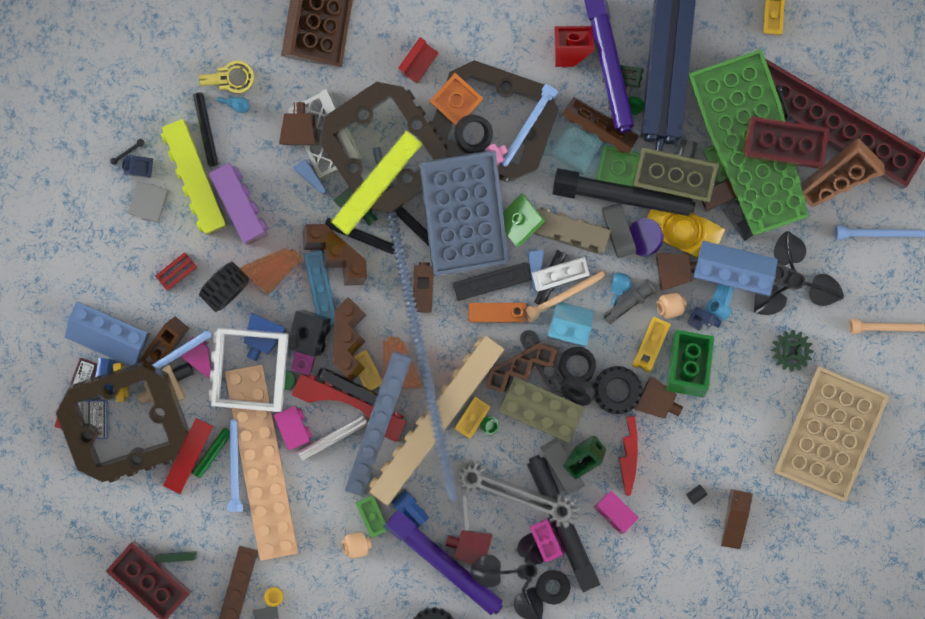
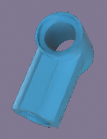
[706,284,734,321]

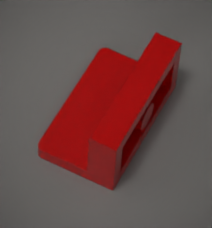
[398,37,438,83]

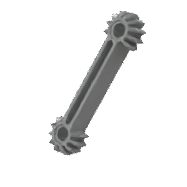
[457,461,580,527]

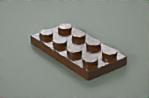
[562,97,639,154]

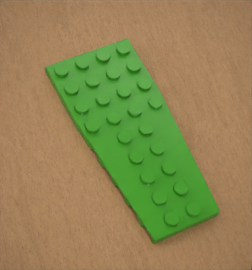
[688,49,809,235]

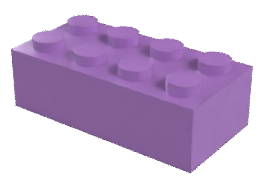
[209,163,268,245]

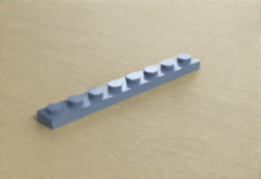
[345,351,412,497]

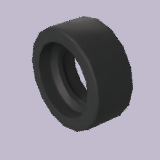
[454,114,493,152]
[559,347,596,382]

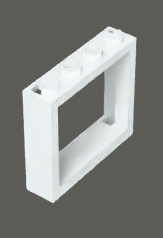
[209,327,289,412]

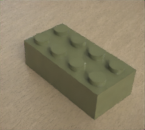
[633,147,719,202]
[498,376,585,443]

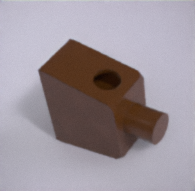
[279,102,319,145]
[656,253,697,291]
[634,376,683,418]

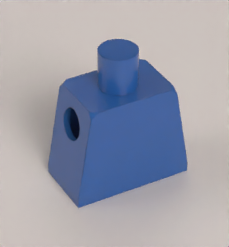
[243,313,287,361]

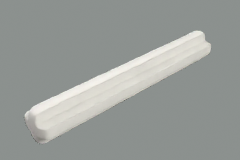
[298,416,368,460]

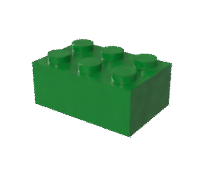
[666,330,714,398]

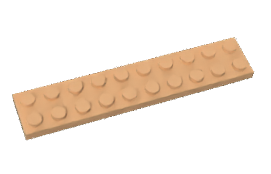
[225,364,299,561]

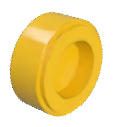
[264,587,284,607]

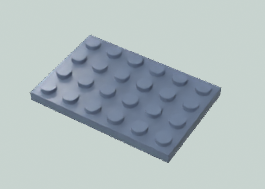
[418,150,509,276]

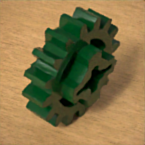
[771,330,814,372]

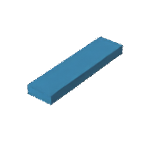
[303,250,335,326]

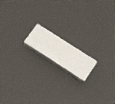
[532,257,589,291]

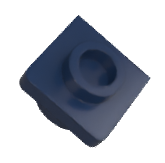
[122,155,153,178]
[687,306,722,331]

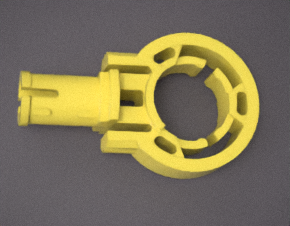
[199,61,254,94]

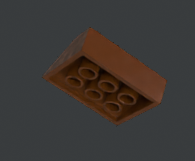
[281,0,353,67]

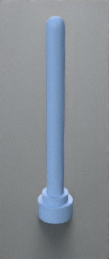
[501,84,558,167]
[834,225,925,240]
[139,331,211,384]
[228,419,243,512]

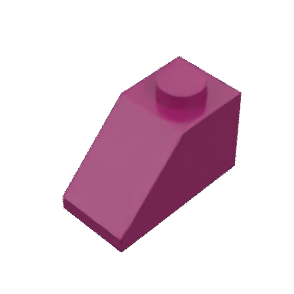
[180,336,213,378]

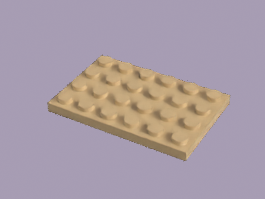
[774,366,889,503]

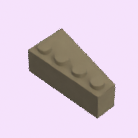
[533,207,611,255]

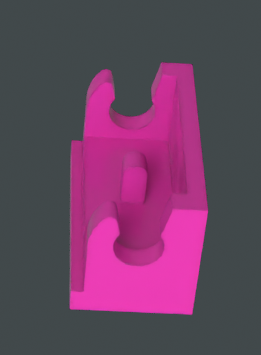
[593,490,639,534]
[530,517,564,563]

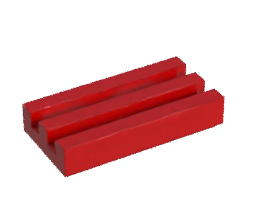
[155,252,197,291]

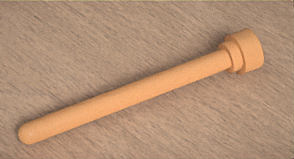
[523,271,606,323]
[849,319,925,334]

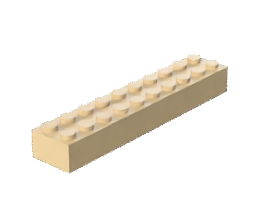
[369,336,505,506]

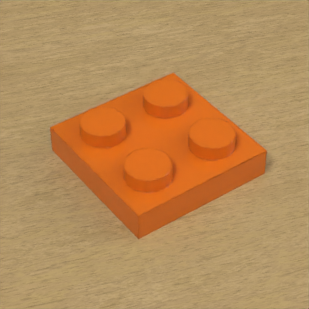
[429,73,484,126]

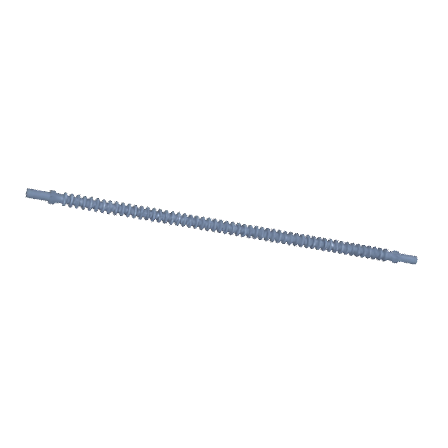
[373,147,457,502]

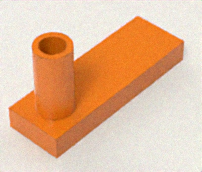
[469,303,526,322]

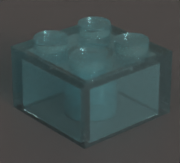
[551,122,603,175]

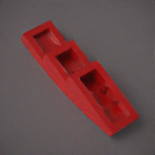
[618,415,638,496]
[163,418,214,494]

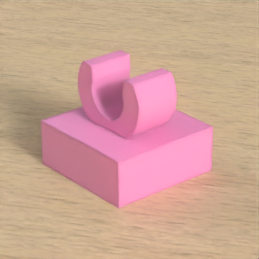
[483,143,508,166]

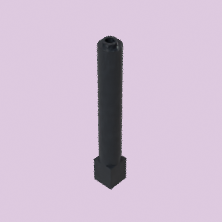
[552,168,696,217]
[527,455,601,592]

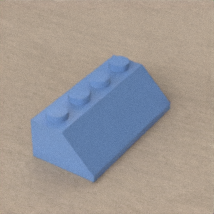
[693,241,778,296]
[65,302,151,366]

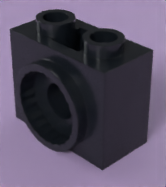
[288,310,331,357]

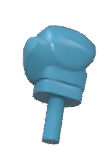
[217,96,250,113]
[611,272,632,306]

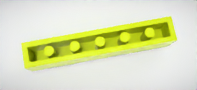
[161,119,228,235]
[331,131,422,235]

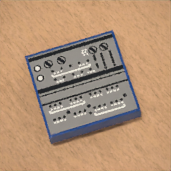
[78,400,108,439]

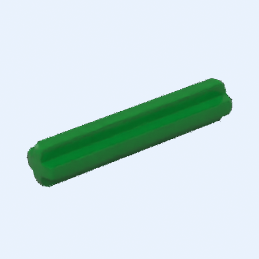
[192,428,230,478]

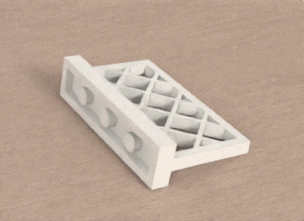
[287,89,362,178]

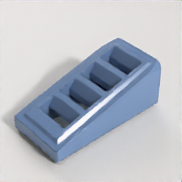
[293,159,327,195]
[528,250,544,291]

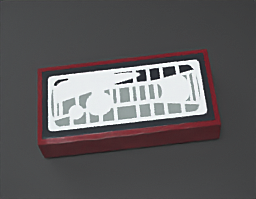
[69,358,97,387]

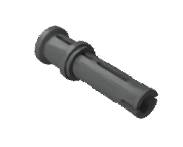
[603,279,657,325]

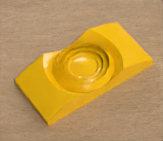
[646,209,725,259]

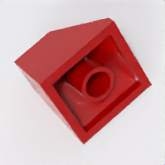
[554,26,594,68]

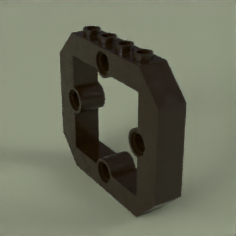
[432,60,558,183]
[320,81,448,214]
[56,361,189,483]

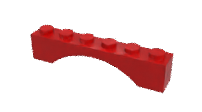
[291,374,407,442]

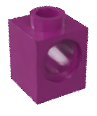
[291,351,316,375]

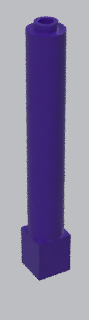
[584,0,634,133]
[383,510,503,615]

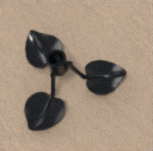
[754,231,844,315]
[470,533,544,619]

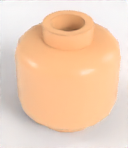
[656,292,687,319]
[342,532,371,559]

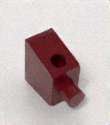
[445,530,493,566]

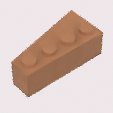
[800,138,885,207]

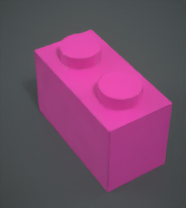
[274,406,312,451]

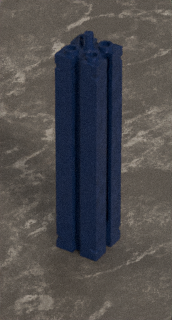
[640,0,696,151]

